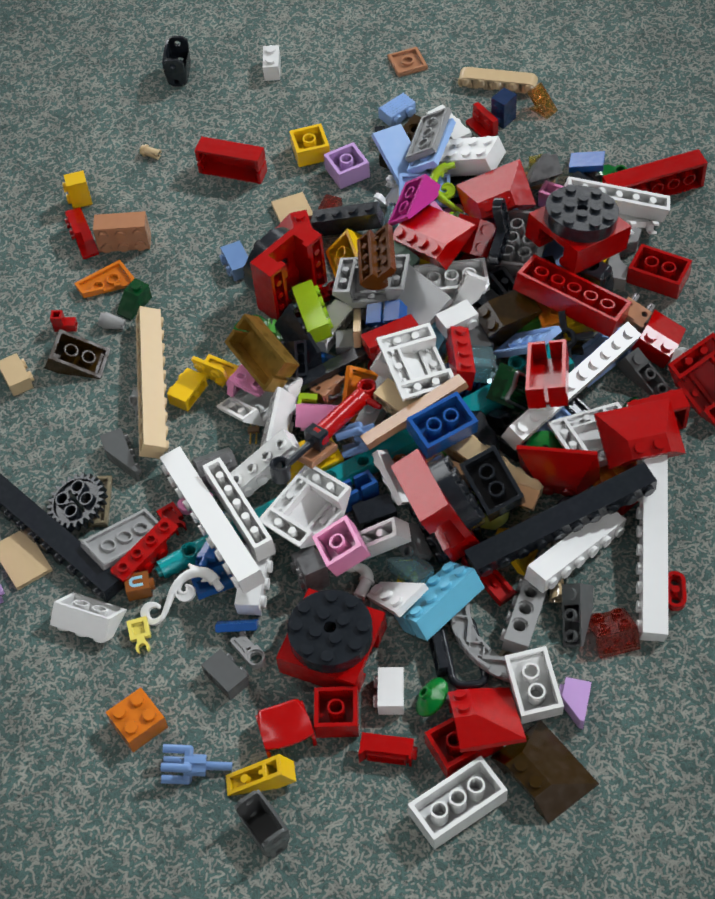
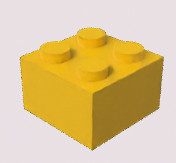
[289,123,330,167]

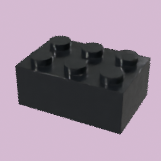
[459,445,525,521]

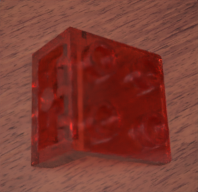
[589,608,641,659]

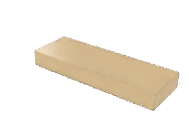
[353,308,362,348]

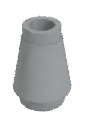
[98,312,126,330]

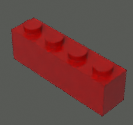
[446,326,476,391]

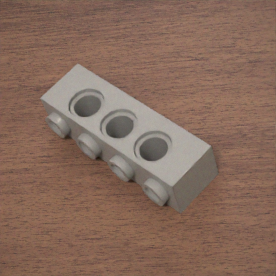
[500,578,547,653]

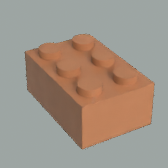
[93,211,151,253]

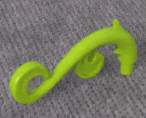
[429,161,464,215]

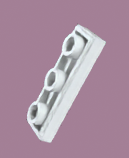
[372,449,410,506]

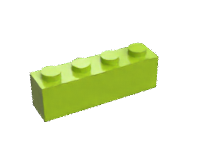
[292,279,334,343]

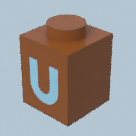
[124,570,156,601]

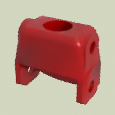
[255,699,317,758]

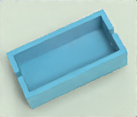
[393,561,485,641]

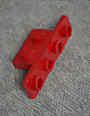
[64,207,99,259]
[110,517,179,582]

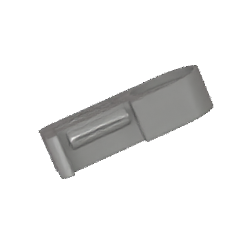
[230,631,266,669]

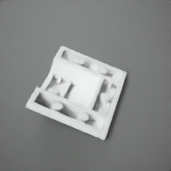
[376,322,454,401]
[216,376,303,427]
[547,402,622,467]
[259,465,352,549]

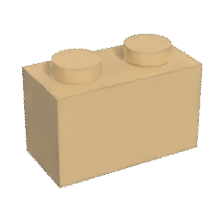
[0,353,34,397]

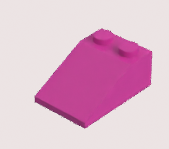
[388,174,441,226]

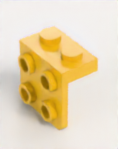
[191,354,239,387]

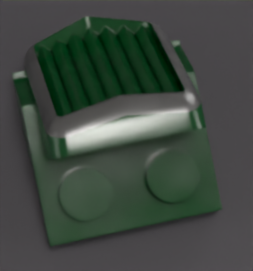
[486,362,528,413]

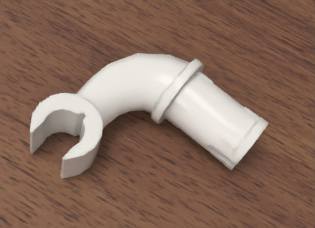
[347,563,375,600]

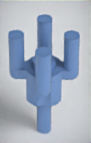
[335,421,375,459]
[161,744,232,785]

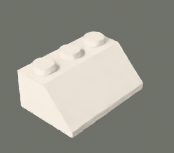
[260,387,296,447]
[50,592,127,643]

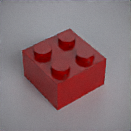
[314,686,359,738]

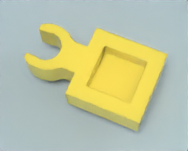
[126,616,152,654]

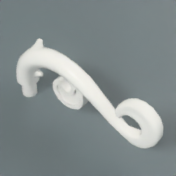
[140,563,224,626]

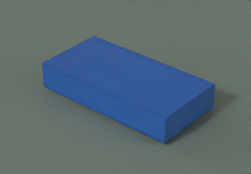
[215,619,259,633]

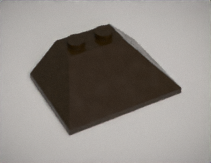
[491,720,599,824]

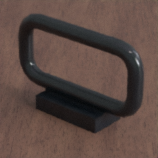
[429,617,489,690]

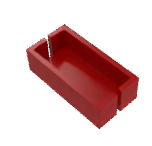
[194,136,267,184]
[525,339,569,409]

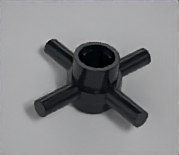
[554,311,594,360]

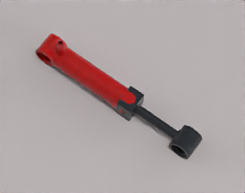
[269,379,382,484]

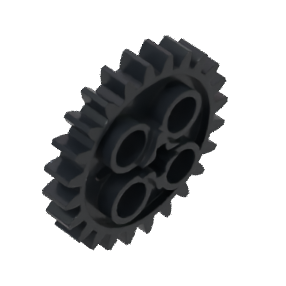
[47,472,108,532]

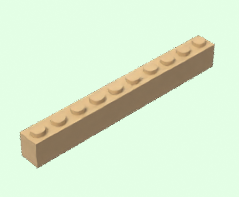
[136,306,169,459]
[373,378,544,512]

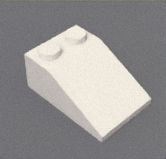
[504,646,564,724]

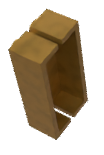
[224,314,299,392]

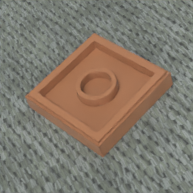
[387,47,428,77]

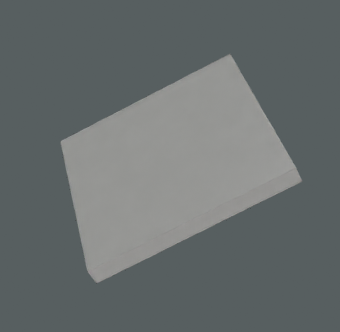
[361,264,454,325]

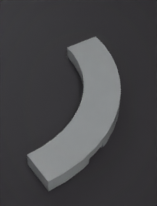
[450,602,510,683]

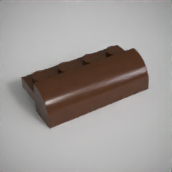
[357,223,396,290]

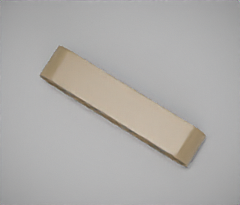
[458,67,538,94]

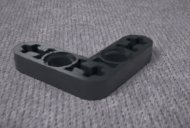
[489,198,511,266]

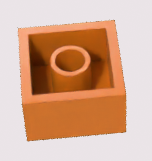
[105,687,168,752]

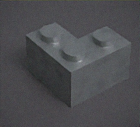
[290,546,330,592]

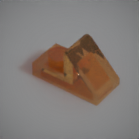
[527,82,558,119]

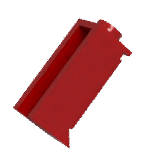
[358,732,418,767]

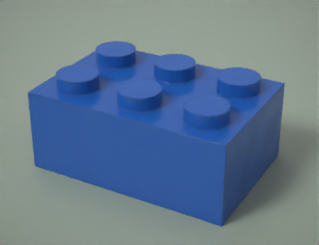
[406,391,478,459]

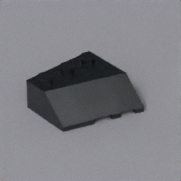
[275,303,322,370]

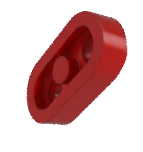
[668,571,687,611]

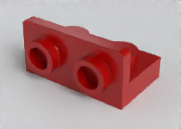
[466,102,498,137]

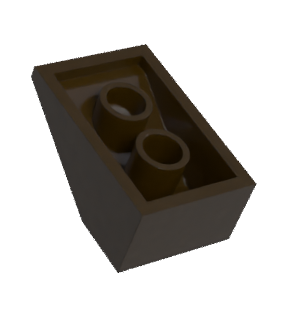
[476,290,542,346]
[44,329,111,379]

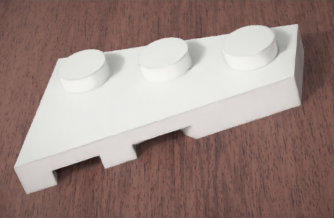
[366,582,429,618]

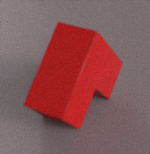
[50,310,78,332]

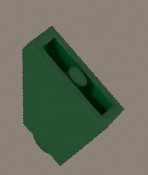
[117,278,152,321]

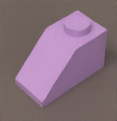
[559,677,591,729]

